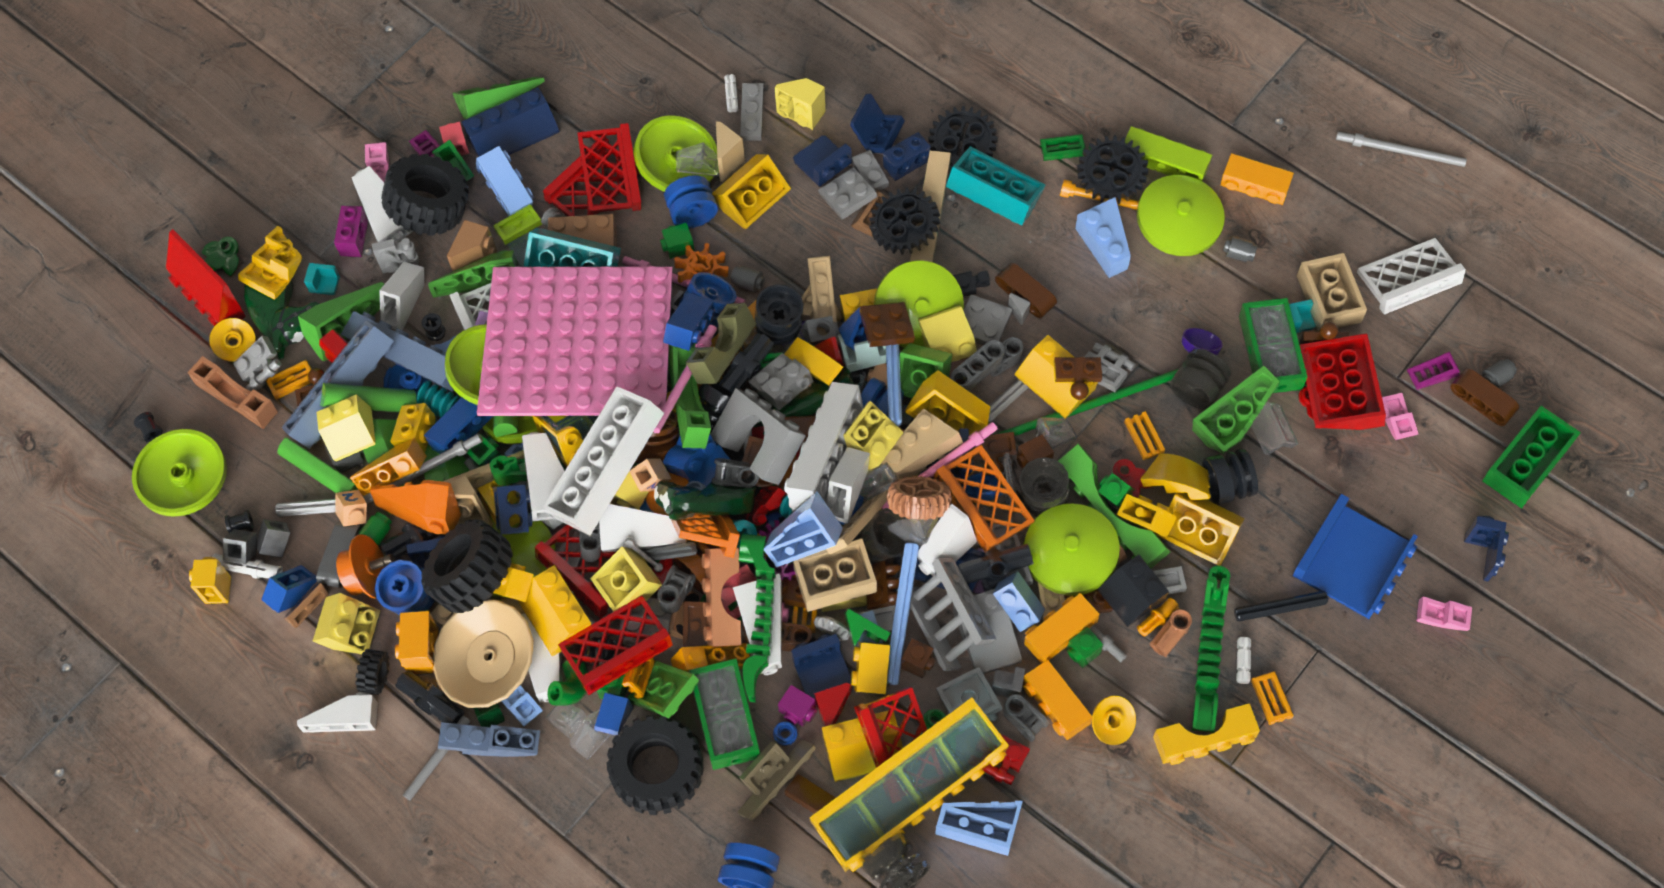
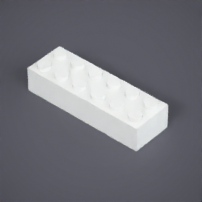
[785,382,864,512]
[542,387,664,535]

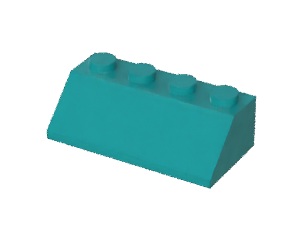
[946,146,1046,226]
[523,228,621,267]

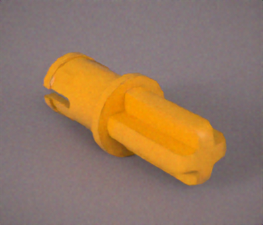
[1137,598,1180,637]

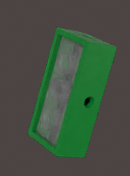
[1239,298,1307,393]
[689,659,760,770]

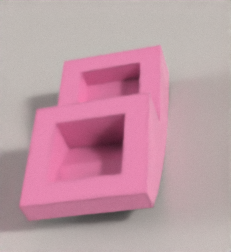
[365,142,390,182]
[1382,393,1418,440]
[1416,596,1472,631]

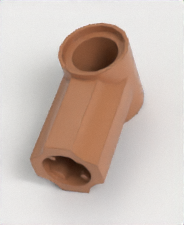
[1149,609,1192,657]

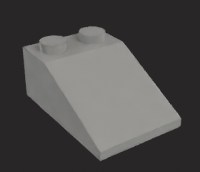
[953,589,1022,674]

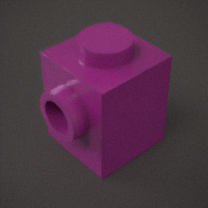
[778,685,817,727]

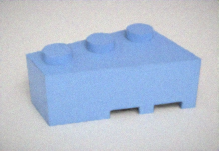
[476,146,534,217]
[1075,197,1131,278]
[764,491,843,567]
[935,801,1023,856]

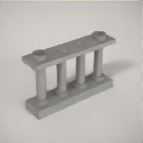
[910,558,997,671]

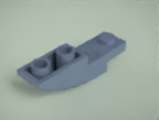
[438,722,540,757]

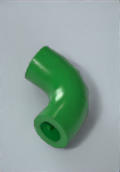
[547,659,588,706]

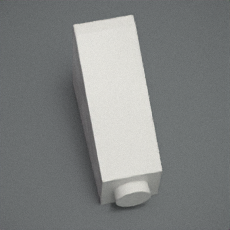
[379,262,425,330]
[826,447,870,524]
[917,504,977,576]

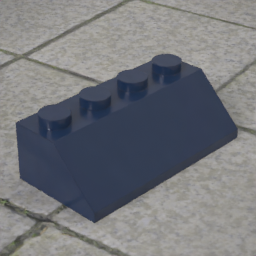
[461,87,560,157]

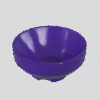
[1181,328,1223,361]

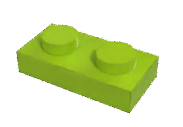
[493,205,542,245]

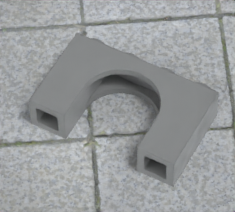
[710,388,806,485]

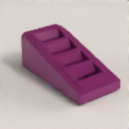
[409,130,441,157]
[1407,351,1460,390]

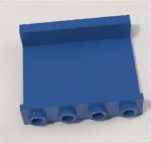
[1293,494,1418,619]

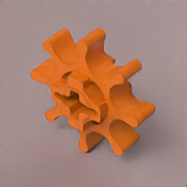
[674,243,729,283]

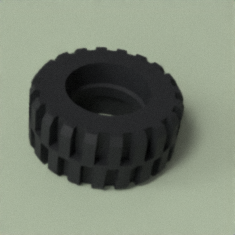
[381,154,469,236]
[421,519,513,613]
[606,715,704,815]

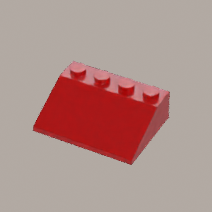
[166,229,246,327]
[1300,333,1386,430]

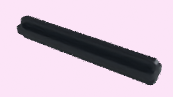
[1234,591,1328,622]

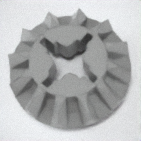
[814,616,850,641]

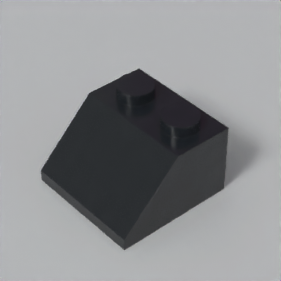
[1098,555,1169,627]

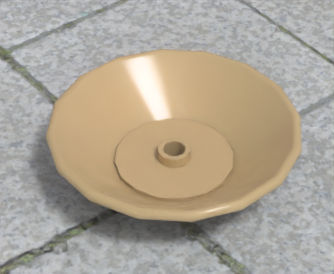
[433,600,534,708]

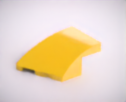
[238,226,302,300]
[1140,454,1211,500]

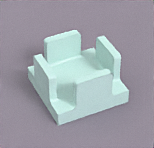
[837,334,887,372]

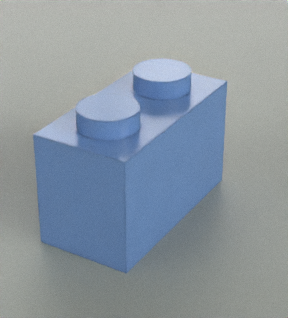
[993,571,1045,632]

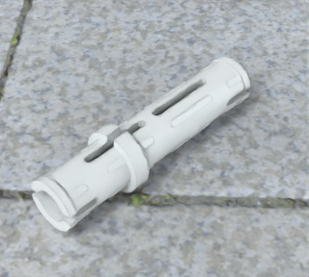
[212,553,283,579]

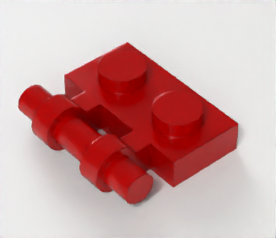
[744,486,785,526]
[967,732,1030,785]

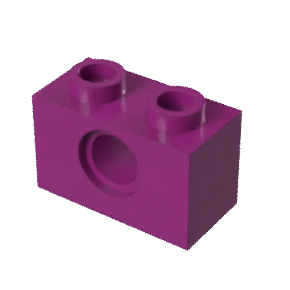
[334,206,369,257]

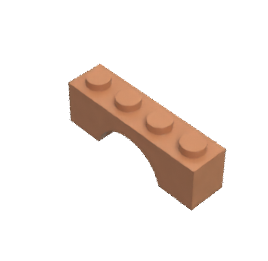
[187,356,278,429]
[702,548,741,646]

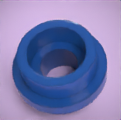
[399,371,422,391]
[773,721,798,746]

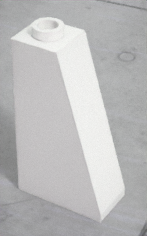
[351,166,413,243]
[522,432,564,521]
[599,504,689,552]
[733,574,782,675]
[521,613,563,702]

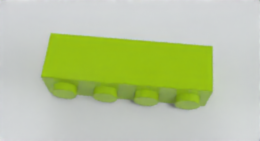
[1125,126,1212,182]

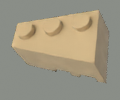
[881,408,963,480]

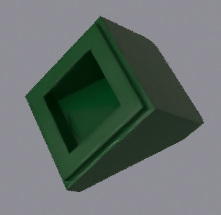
[473,703,505,728]

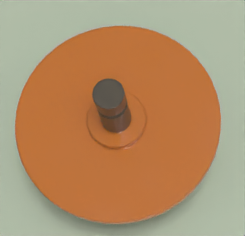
[336,535,395,599]

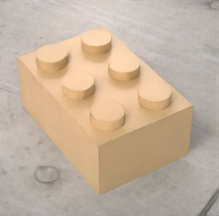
[1297,253,1367,332]
[793,539,877,612]

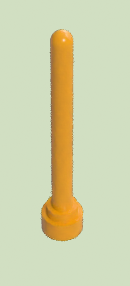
[1060,179,1139,210]

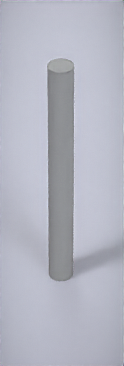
[403,716,470,801]

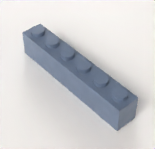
[341,311,454,392]
[281,320,394,449]

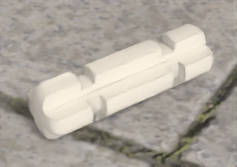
[724,74,738,113]
[1236,637,1251,684]

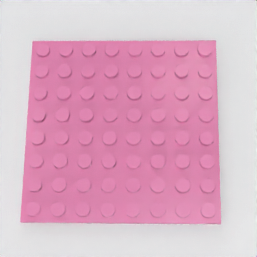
[477,267,673,416]

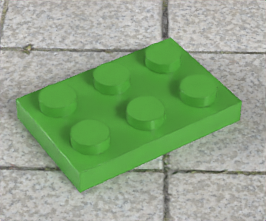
[627,661,699,719]

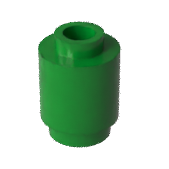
[358,512,392,546]

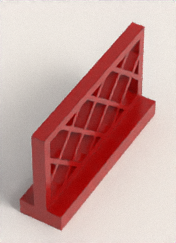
[577,123,641,214]
[543,138,640,217]
[535,525,616,619]
[558,596,673,696]
[854,686,945,803]

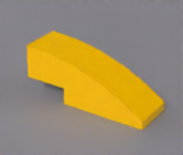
[784,337,843,385]

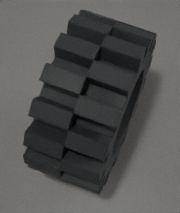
[356,649,390,695]

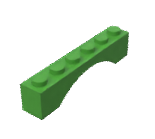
[668,343,711,449]
[1057,444,1171,569]

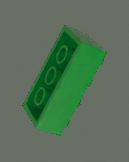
[1482,406,1581,509]

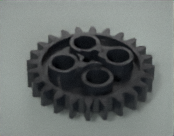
[928,106,998,167]
[1077,135,1148,204]
[869,187,941,255]

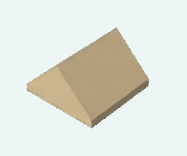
[716,122,745,182]
[451,475,493,527]

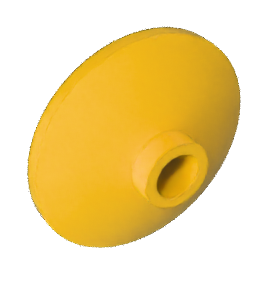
[209,318,256,362]
[1092,696,1136,745]

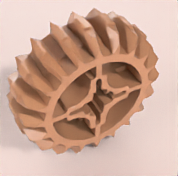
[887,475,952,521]

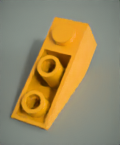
[350,438,427,496]
[671,643,750,672]

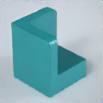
[304,263,340,295]
[1289,299,1316,333]

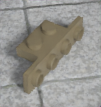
[738,740,816,821]

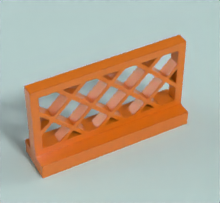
[933,445,1035,553]
[671,514,740,558]

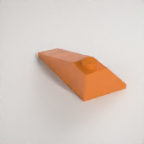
[370,480,462,535]

